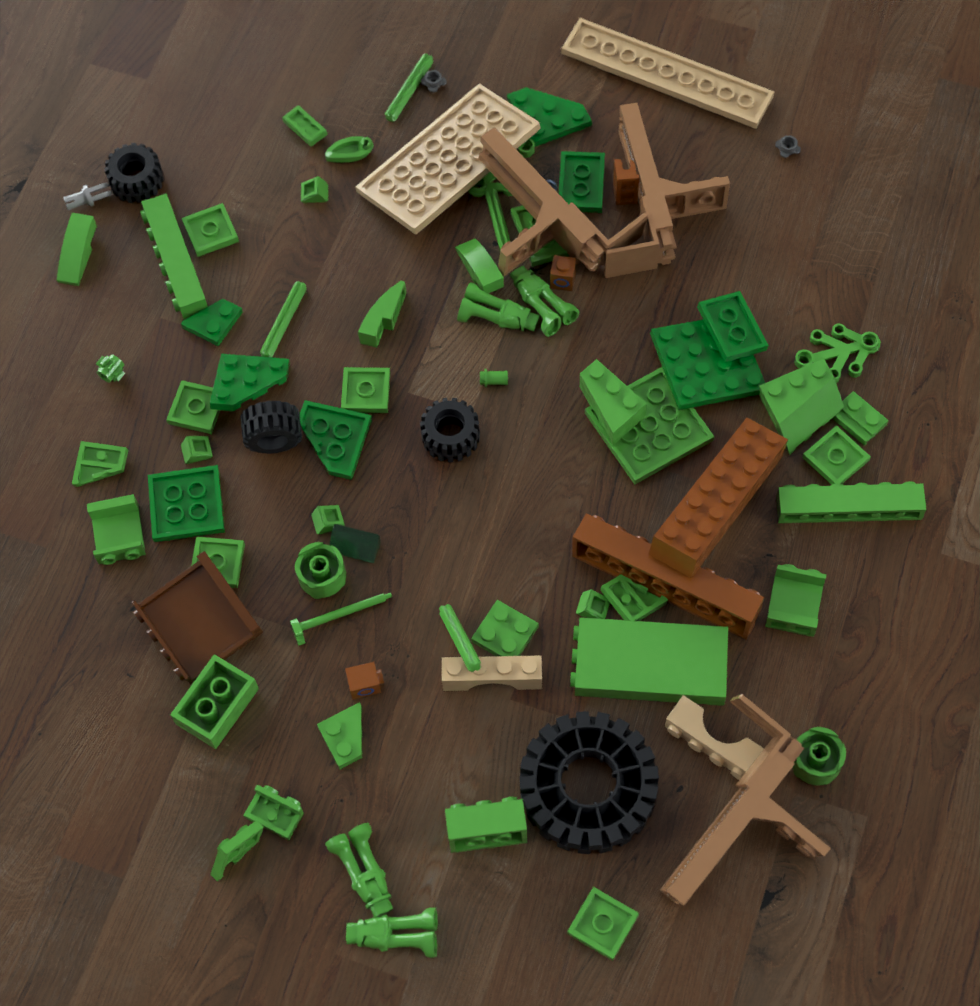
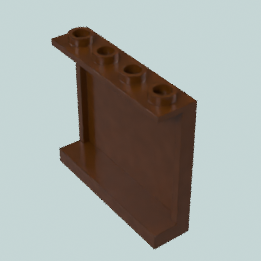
[132,551,263,684]

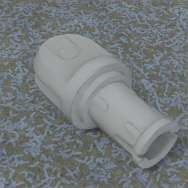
[63,183,112,211]

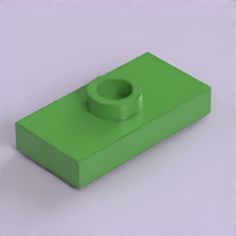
[282,105,327,147]

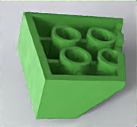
[759,358,844,455]

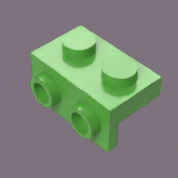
[244,785,304,840]

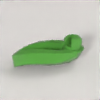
[325,136,373,162]

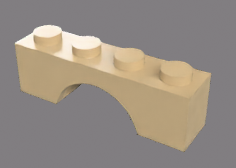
[442,656,542,691]
[665,695,764,780]

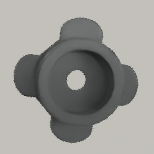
[421,70,446,93]
[775,135,801,158]

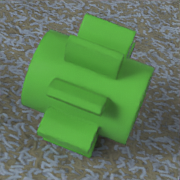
[96,354,125,383]

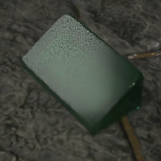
[329,524,381,563]

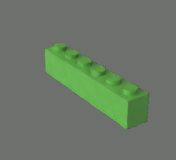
[140,193,208,319]
[776,482,926,523]

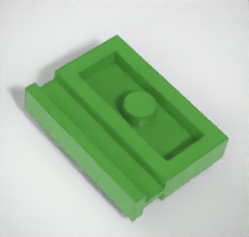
[832,391,888,446]

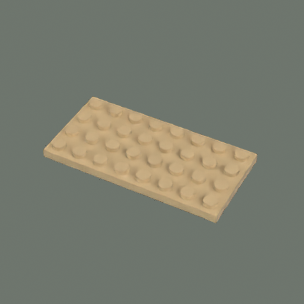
[356,84,541,234]

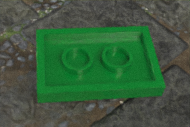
[559,151,605,213]
[697,291,769,362]

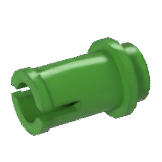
[480,369,508,387]

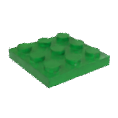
[148,465,225,542]

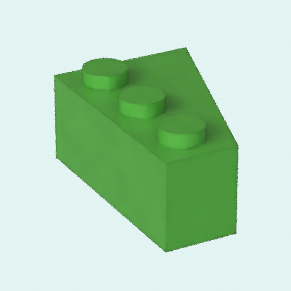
[579,359,647,446]

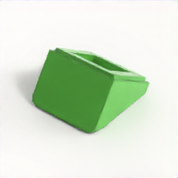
[301,176,328,203]
[181,436,213,464]
[311,505,345,534]
[576,589,610,619]

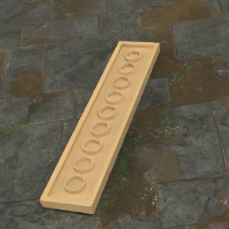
[562,18,774,129]

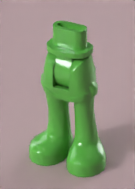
[510,266,579,337]
[457,282,540,331]
[325,823,393,918]
[346,907,438,958]

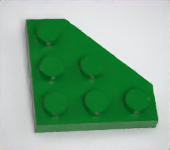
[507,87,592,147]
[210,354,290,411]
[300,400,372,480]

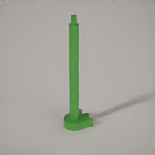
[290,592,392,646]

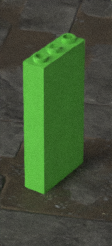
[570,617,728,706]

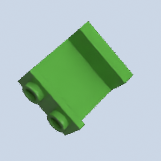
[87,494,146,565]
[765,564,827,637]

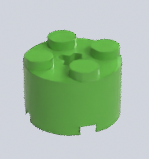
[295,542,346,599]
[792,727,846,785]

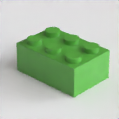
[170,654,259,749]
[445,797,527,853]

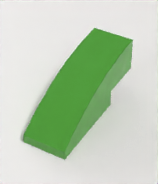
[57,212,97,286]
[455,238,504,294]
[358,281,407,347]

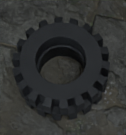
[105,143,164,203]
[420,398,480,462]
[241,401,302,454]

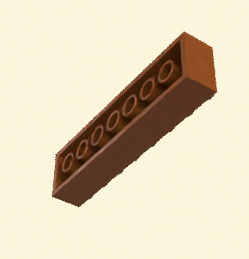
[649,418,788,578]
[572,513,764,640]

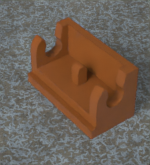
[613,159,639,205]

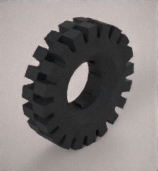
[519,711,659,854]

